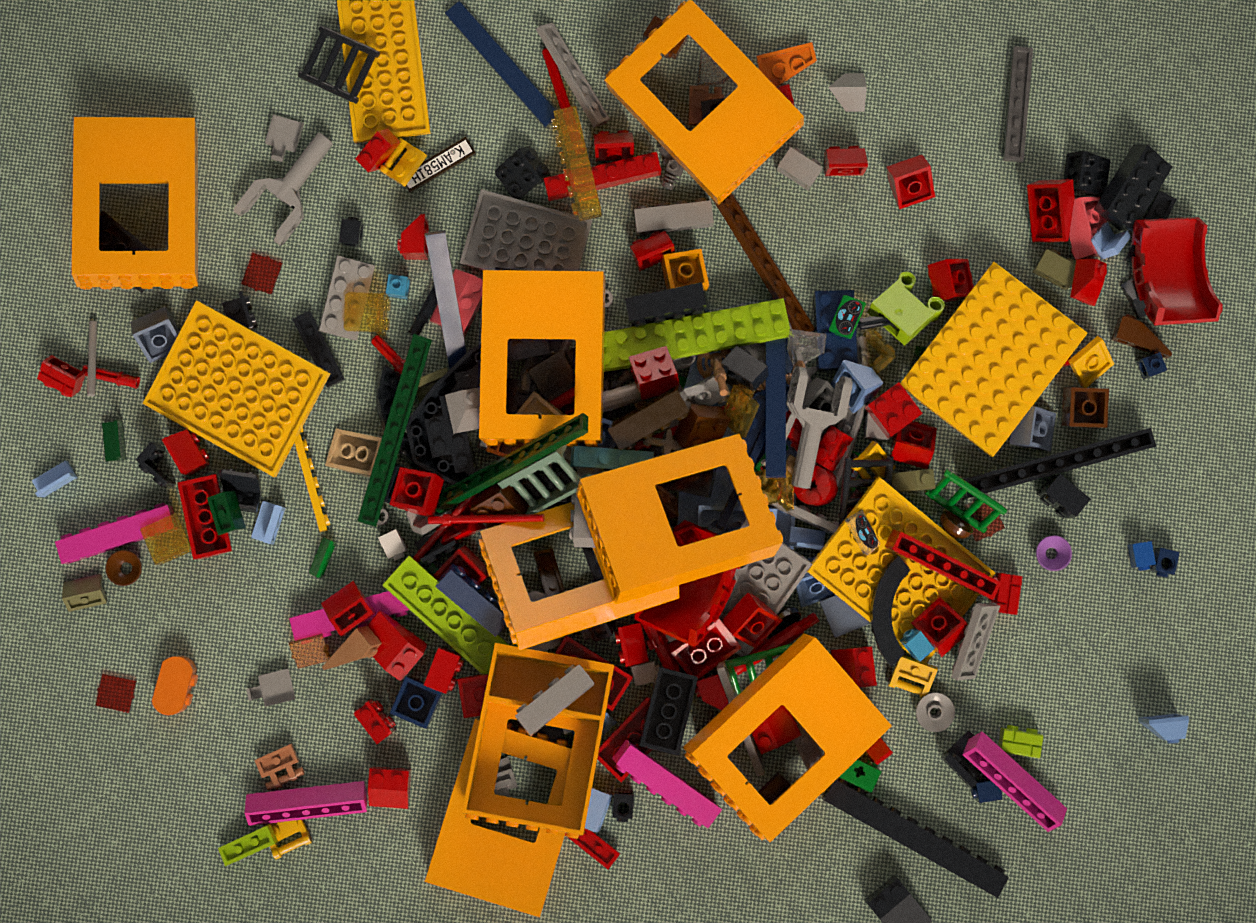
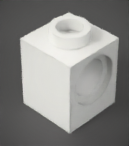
[378,529,408,561]

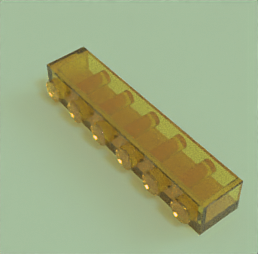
[551,106,602,222]

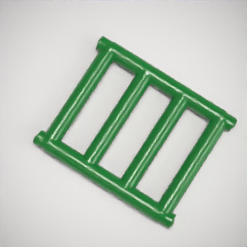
[925,469,1007,533]
[725,644,792,695]

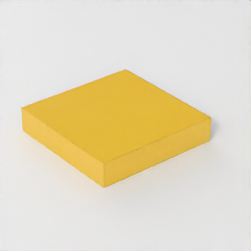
[1068,336,1114,388]

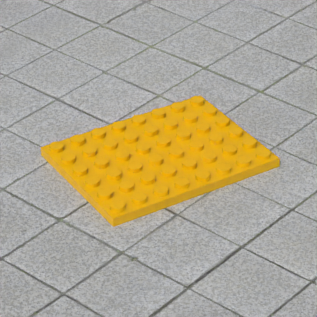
[900,262,1088,457]
[142,300,331,477]
[807,477,996,663]

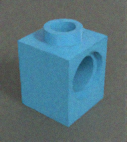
[386,274,410,300]
[900,628,935,661]

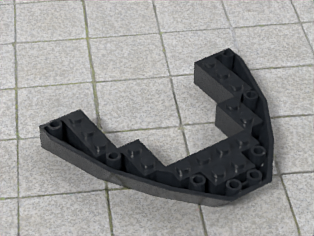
[406,339,577,509]

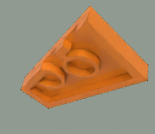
[756,42,817,87]

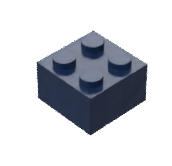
[390,676,443,729]

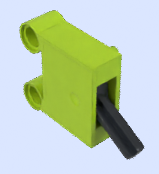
[858,272,945,346]

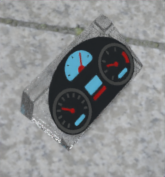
[845,510,880,555]

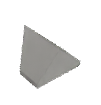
[828,73,867,112]

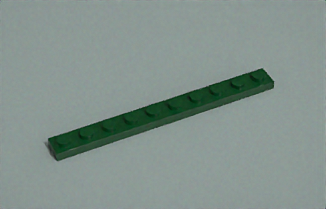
[356,334,432,527]
[436,413,589,513]

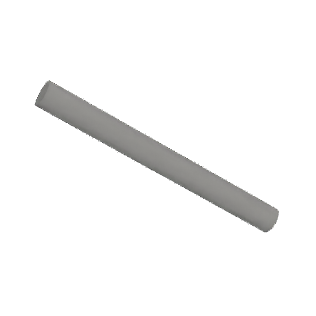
[87,321,97,397]

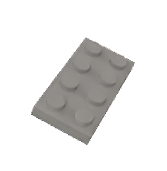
[318,255,375,341]
[951,603,1000,681]

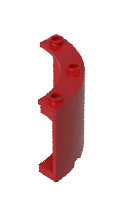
[1132,217,1223,326]
[635,520,741,647]

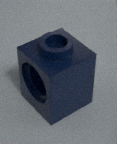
[1136,352,1167,380]
[1150,548,1180,578]
[971,779,1003,803]

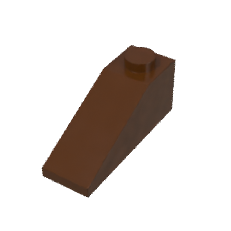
[1111,314,1172,359]

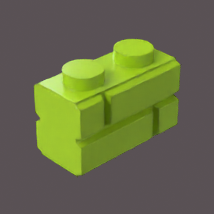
[998,725,1043,759]

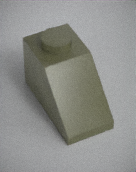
[891,469,935,493]

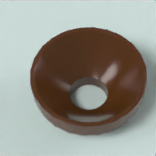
[940,510,973,540]
[105,550,142,586]

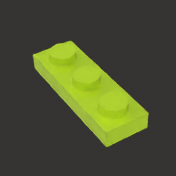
[218,824,278,867]

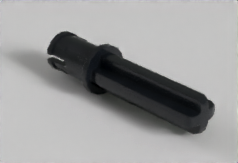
[408,285,437,336]

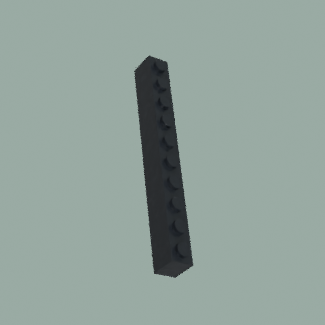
[963,428,1157,499]
[822,777,1009,898]

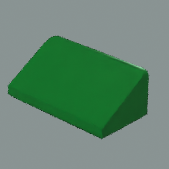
[309,537,337,578]

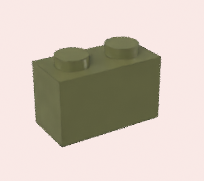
[1032,249,1076,291]

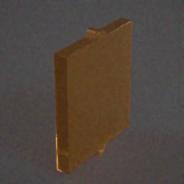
[289,634,331,669]

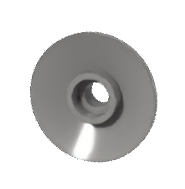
[916,693,955,732]

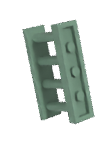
[498,445,592,514]

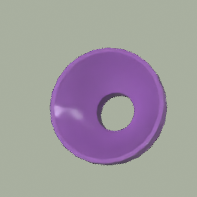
[1036,536,1072,571]

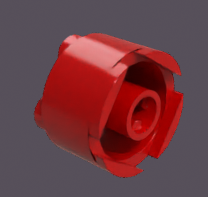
[793,465,838,506]

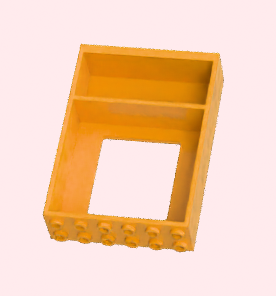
[604,0,804,205]
[71,117,198,290]
[479,270,605,447]
[576,433,783,604]
[478,502,679,651]
[682,634,892,842]
[462,643,614,839]
[425,717,572,918]

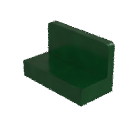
[102,420,127,462]
[207,491,246,535]

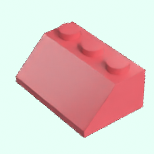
[1069,197,1107,260]
[430,269,483,338]

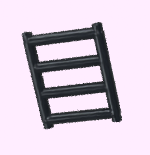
[298,25,380,104]
[839,456,894,526]

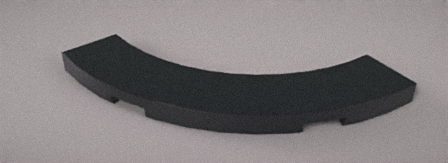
[376,365,422,470]
[870,555,910,667]

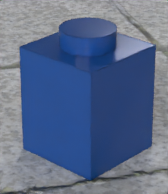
[1127,541,1156,571]

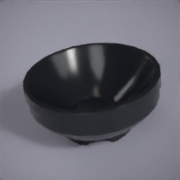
[771,606,801,635]

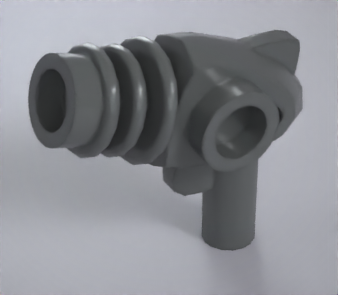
[659,146,684,190]

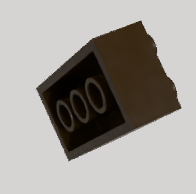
[608,384,692,450]

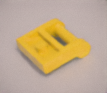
[378,138,427,187]
[852,441,896,489]
[888,655,938,698]
[261,820,312,860]

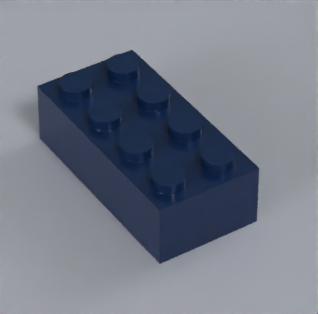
[813,290,858,371]

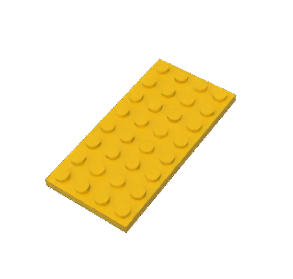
[337,0,431,143]

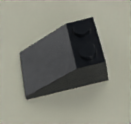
[864,875,933,923]

